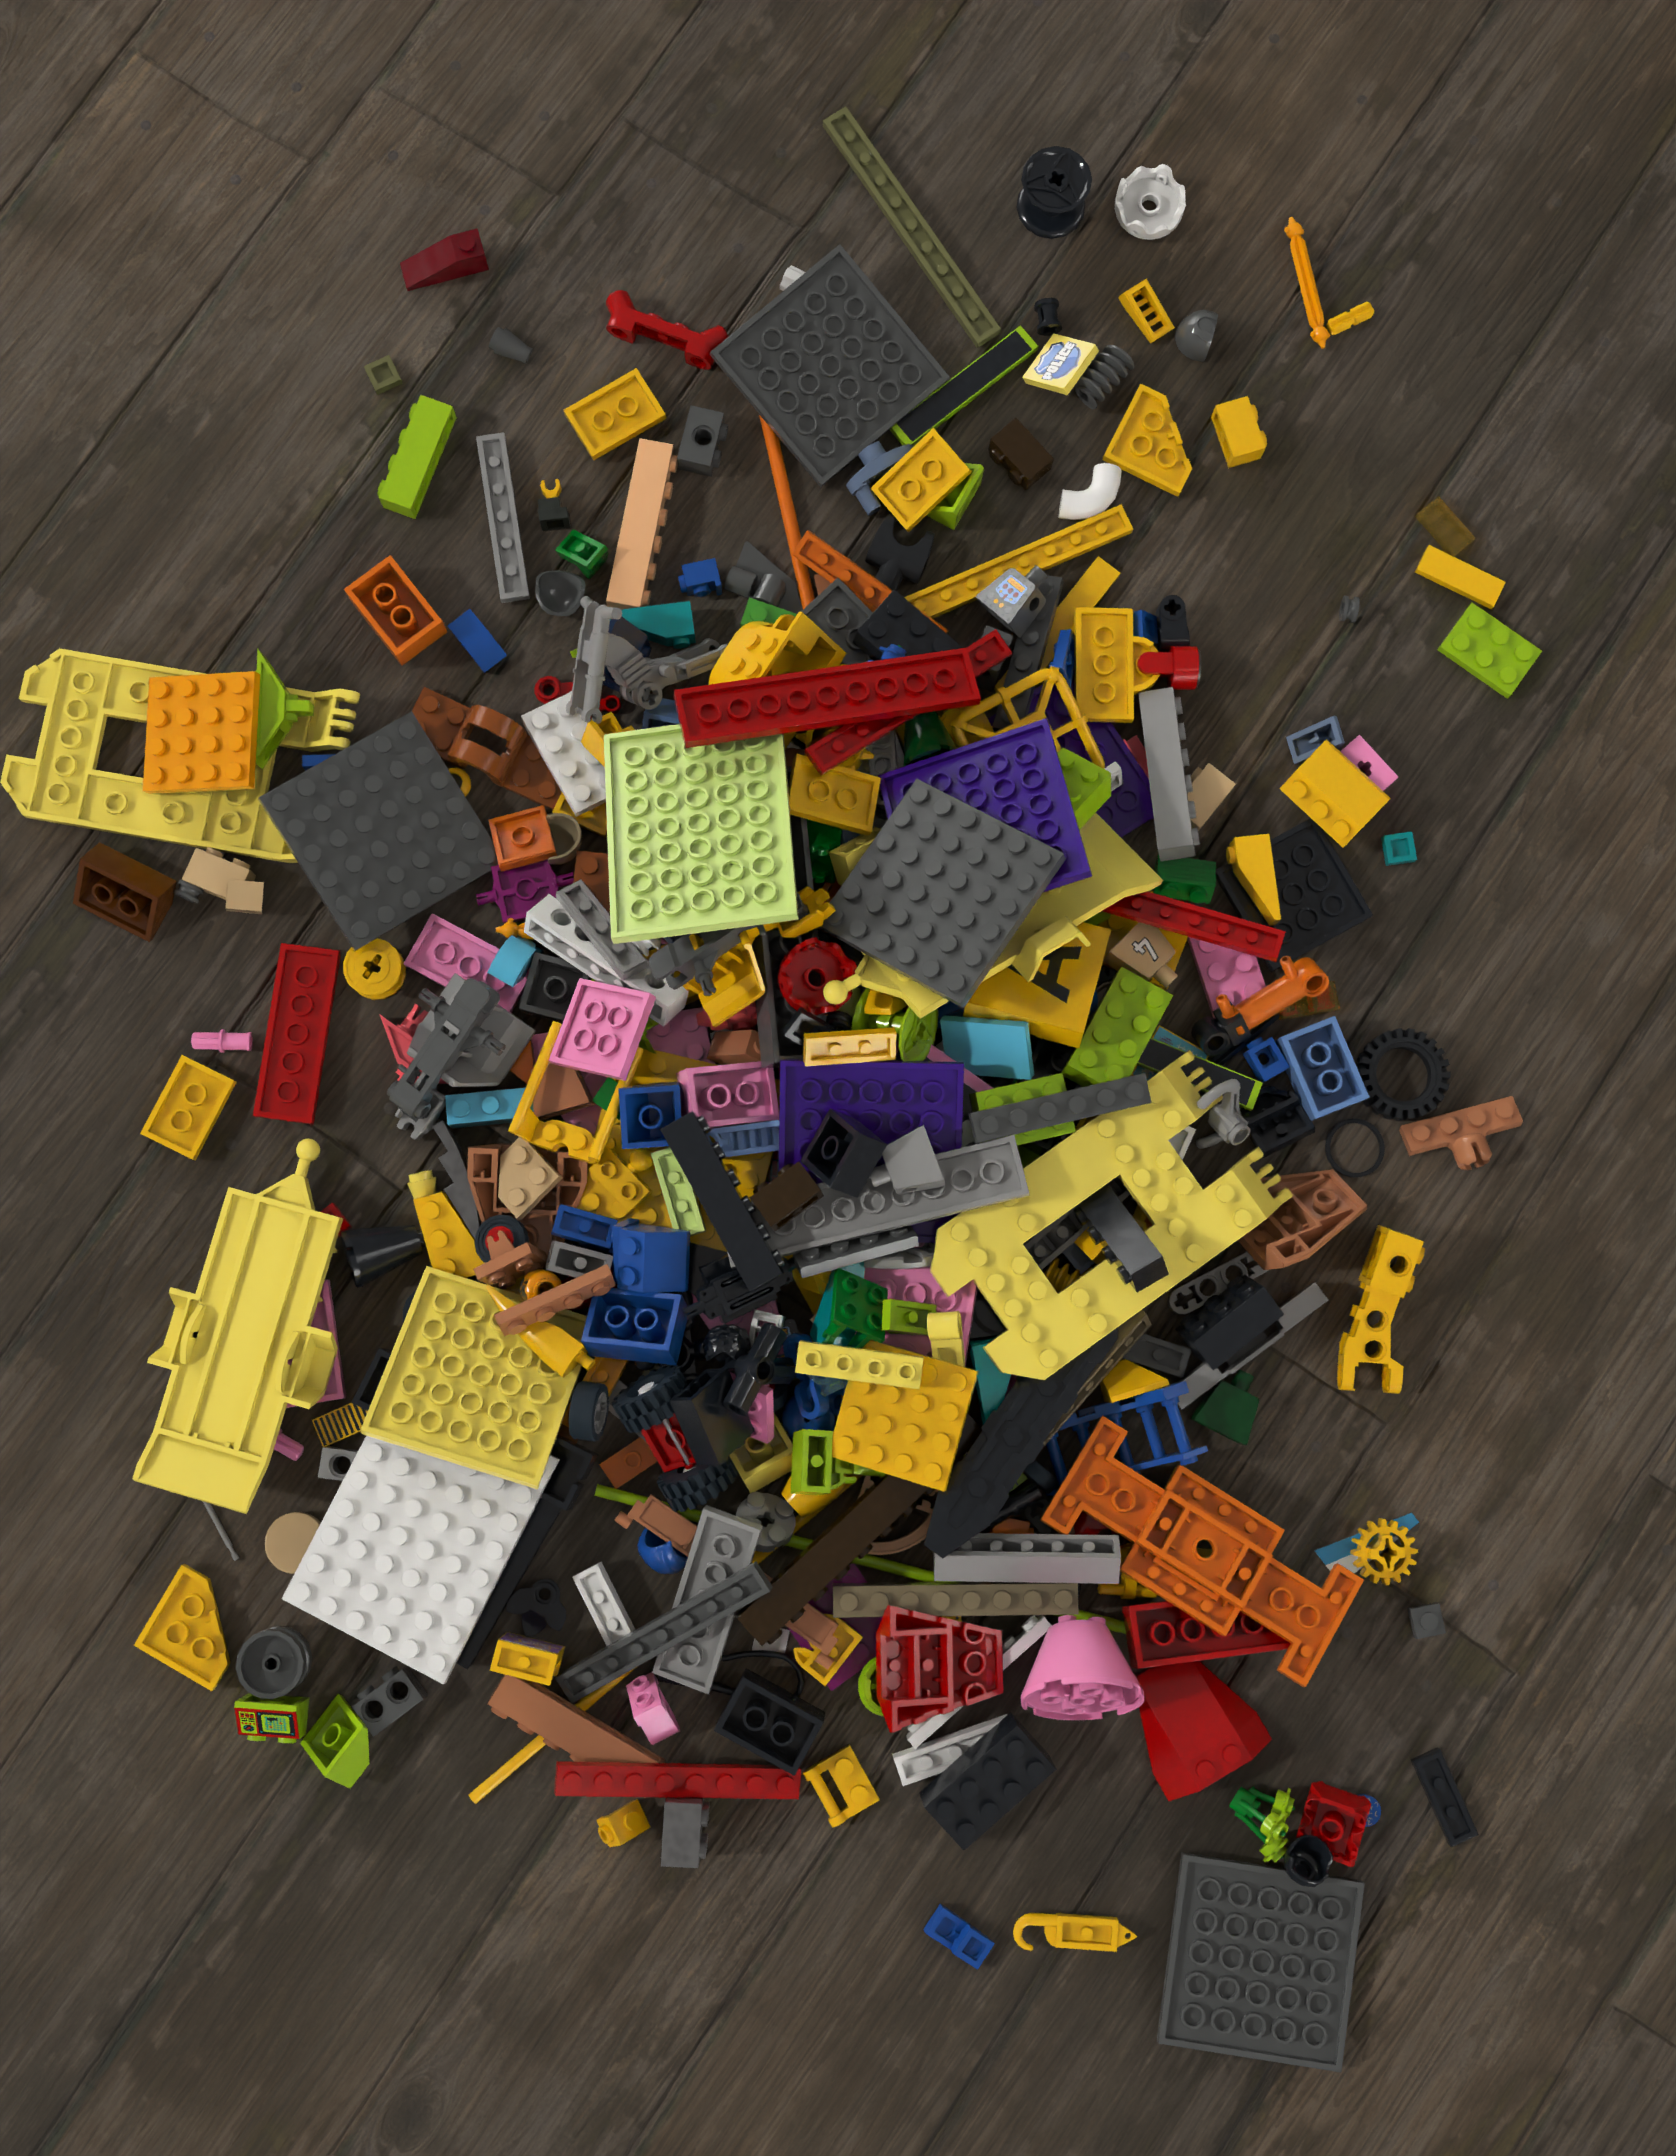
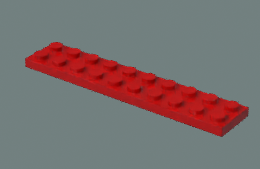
[674,648,981,748]

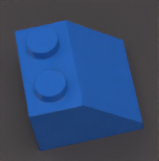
[618,1081,682,1149]
[617,1223,690,1293]

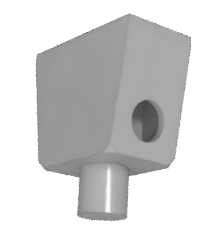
[870,1125,945,1194]

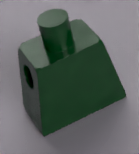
[1190,1369,1259,1445]

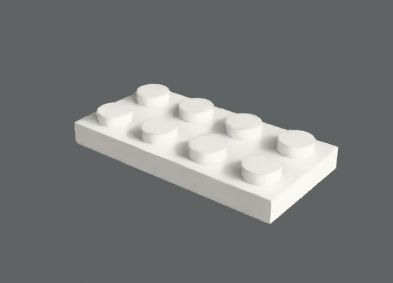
[521,691,606,817]

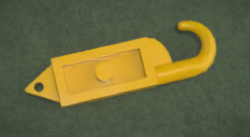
[1013,1913,1137,1952]

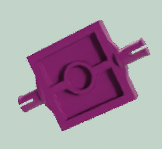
[476,859,574,924]

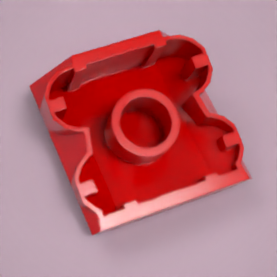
[1296,1781,1371,1867]

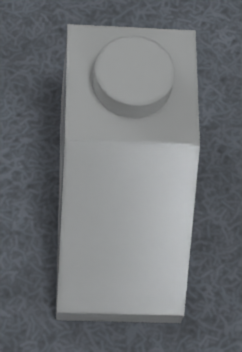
[544,1241,613,1278]

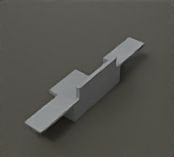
[1176,1282,1328,1409]

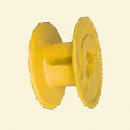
[343,938,406,1000]

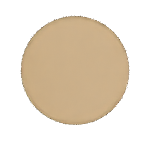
[265,1512,321,1574]

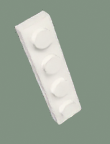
[892,1714,1007,1786]

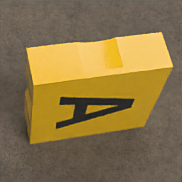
[963,922,1111,1049]

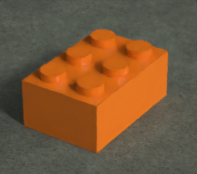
[344,555,448,666]

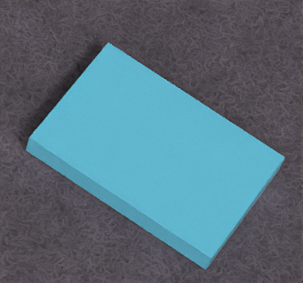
[940,1015,1034,1080]

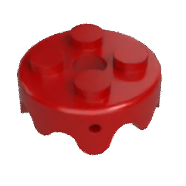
[778,937,857,1016]

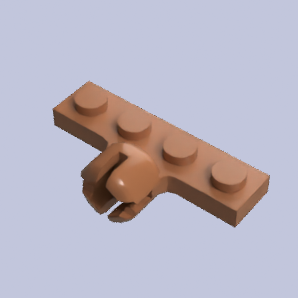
[1399,1096,1523,1170]

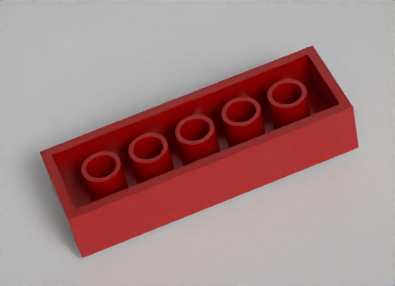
[1122,1601,1291,1669]

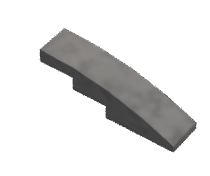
[433,1120,482,1238]

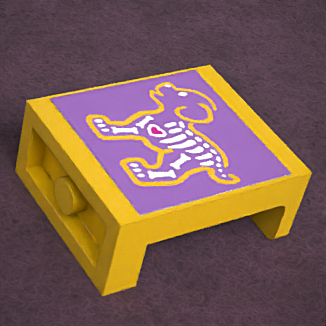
[490,1632,565,1686]

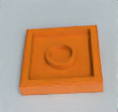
[488,805,557,872]

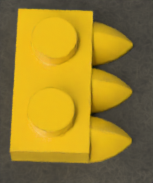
[793,1614,863,1686]

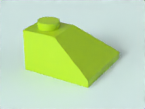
[300,1694,370,1789]

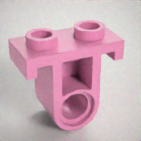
[626,1672,680,1745]

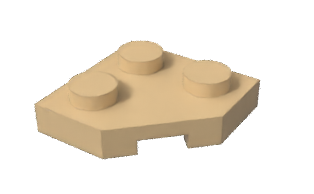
[498,1137,563,1220]

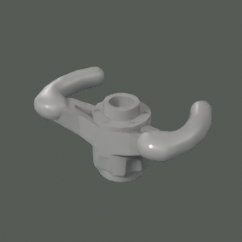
[1196,1079,1250,1149]

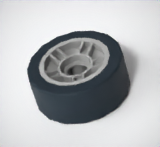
[569,1381,609,1442]

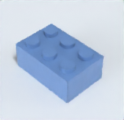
[1275,1016,1370,1121]

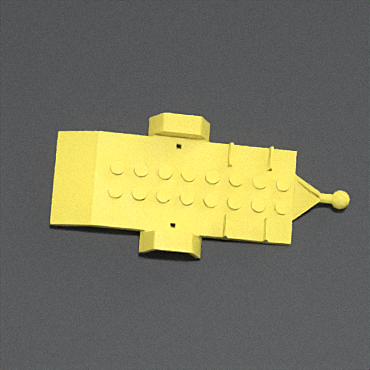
[823,813,1163,1019]
[132,1138,343,1514]

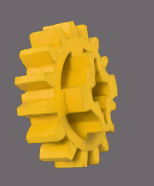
[1350,1518,1418,1585]

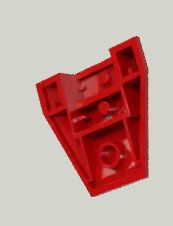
[1136,1661,1272,1801]

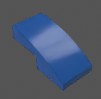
[447,609,507,673]
[923,1904,995,1970]

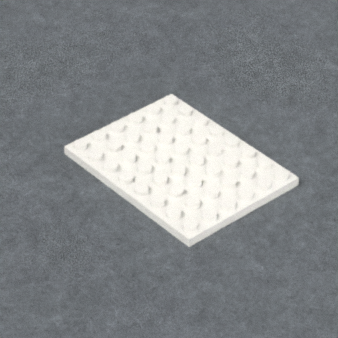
[282,1436,560,1684]

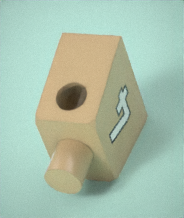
[1103,922,1178,988]

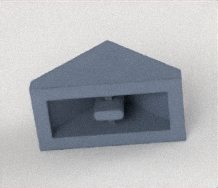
[1286,716,1345,764]

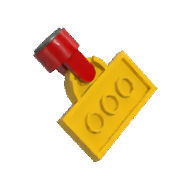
[1074,607,1201,723]

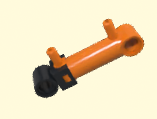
[1191,956,1329,1057]

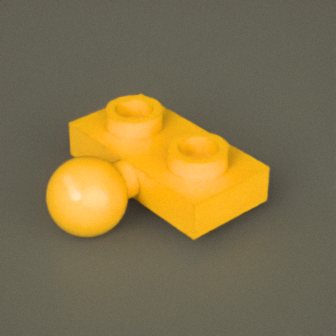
[588,1148,653,1212]

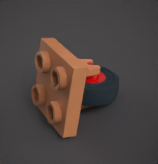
[473,1215,547,1289]

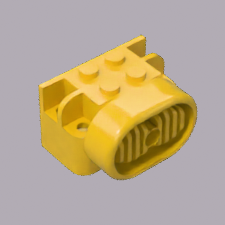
[708,611,847,750]

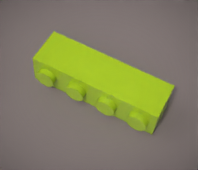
[377,395,457,519]

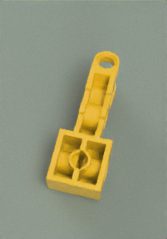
[1337,1225,1425,1394]

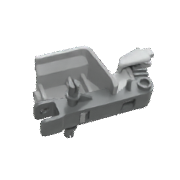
[387,973,536,1140]

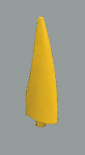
[486,1284,595,1378]

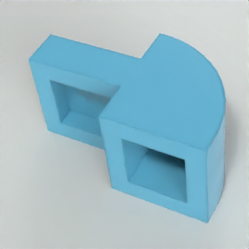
[487,935,543,987]

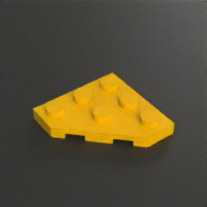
[1102,383,1192,497]
[134,1564,230,1691]

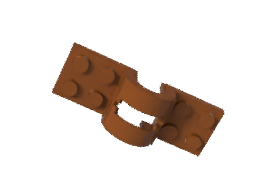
[412,687,562,810]

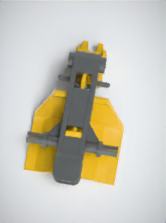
[649,886,836,1028]

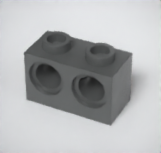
[352,1666,428,1737]

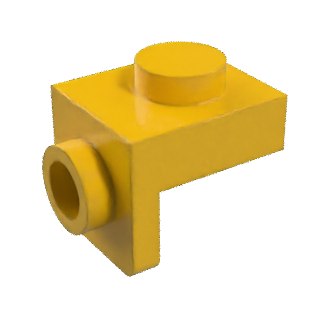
[597,1799,651,1847]

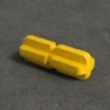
[1326,302,1374,335]

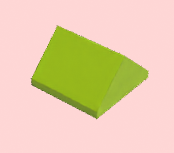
[926,463,984,530]

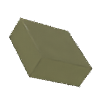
[364,355,403,395]

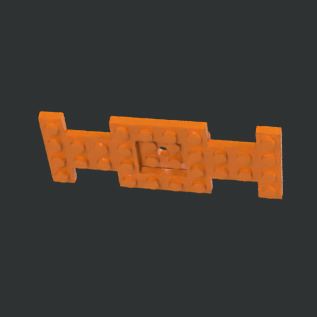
[1040,1415,1364,1687]

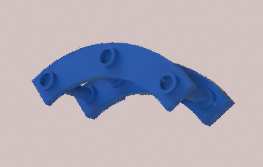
[1046,1381,1208,1496]

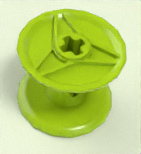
[852,988,938,1061]

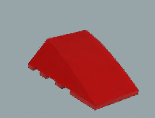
[876,1605,1003,1733]

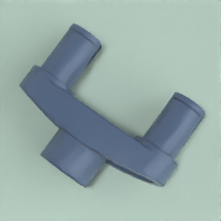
[846,441,914,516]

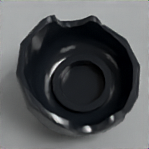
[1284,1834,1333,1887]

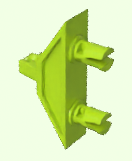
[255,648,314,769]

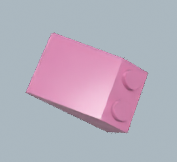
[676,1061,779,1129]

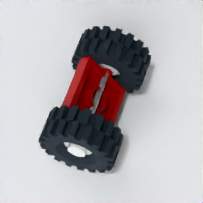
[612,1365,738,1512]

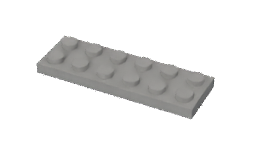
[652,1505,763,1694]

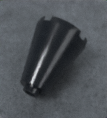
[340,1225,426,1288]

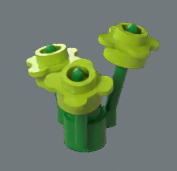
[1229,1786,1295,1862]

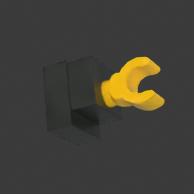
[538,479,571,531]

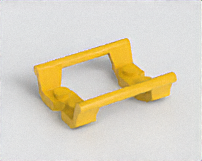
[508,1021,644,1165]

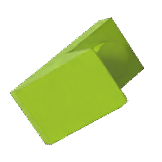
[882,1299,936,1335]

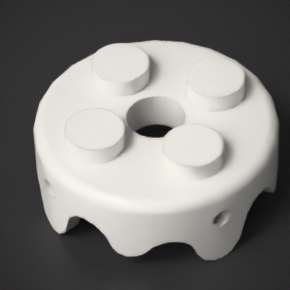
[1114,164,1186,240]

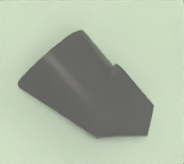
[724,541,803,614]

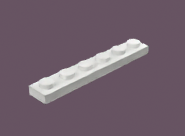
[906,1615,1052,1749]

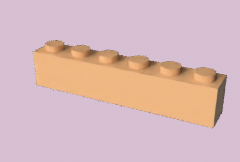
[606,438,678,610]

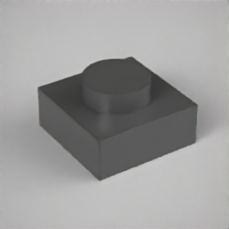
[1407,1602,1446,1639]

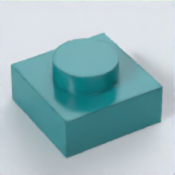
[1381,832,1417,866]

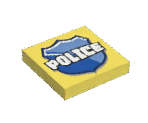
[1022,333,1099,395]

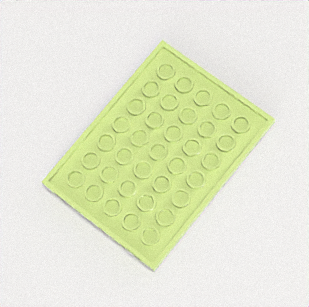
[604,724,799,944]

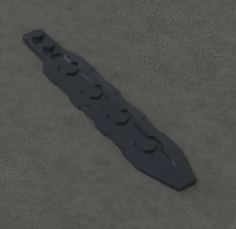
[924,1327,1118,1559]

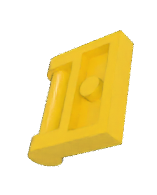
[803,1744,880,1828]

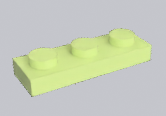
[651,1147,706,1236]

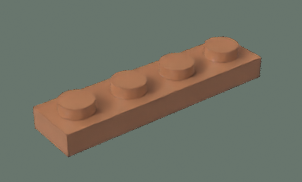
[494,1264,616,1336]

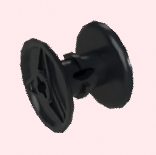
[1016,146,1092,239]

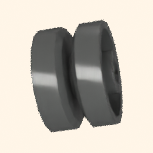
[236,1626,312,1699]

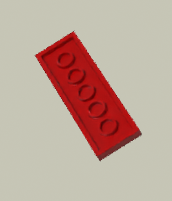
[253,943,341,1125]

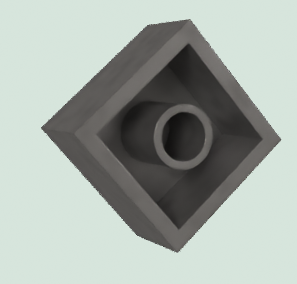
[661,1798,710,1868]

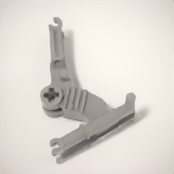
[566,596,727,724]

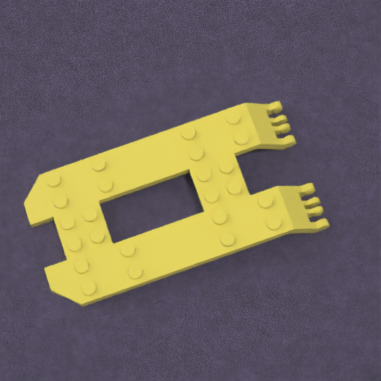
[0,648,360,863]
[930,1050,1293,1380]

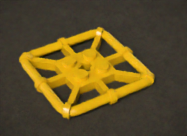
[949,666,1105,769]

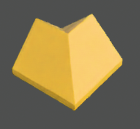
[1100,1359,1170,1403]

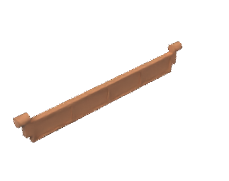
[614,1494,839,1670]

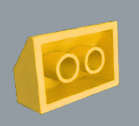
[1279,739,1391,848]

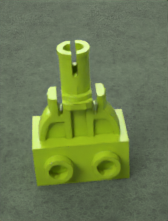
[791,1429,885,1495]

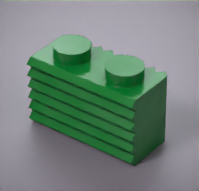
[1153,854,1216,904]

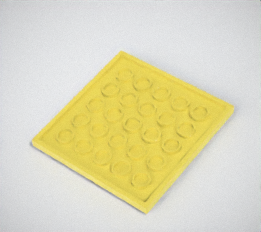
[360,1266,587,1490]

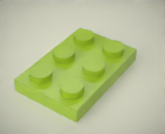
[1437,602,1542,699]

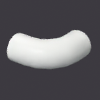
[1058,463,1122,520]

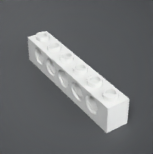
[524,894,689,1027]

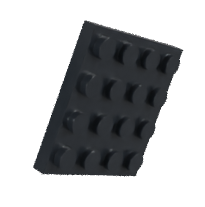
[1216,818,1373,972]

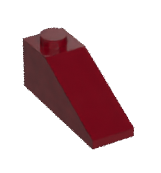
[400,228,489,291]

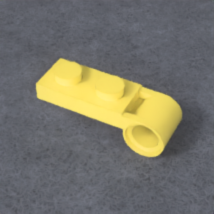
[927,1311,965,1367]

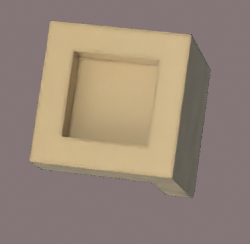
[225,879,264,914]

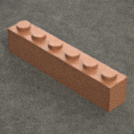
[488,1674,665,1799]

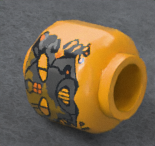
[519,1269,562,1301]

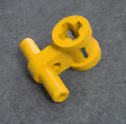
[1098,1543,1158,1600]

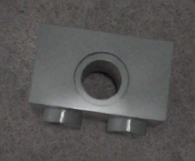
[677,405,728,477]

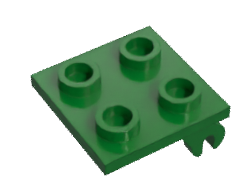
[807,819,842,884]
[822,1268,888,1348]

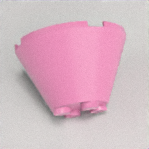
[1020,1615,1144,1720]

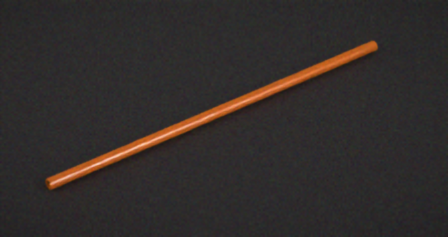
[759,415,815,609]

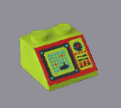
[234,1693,310,1743]

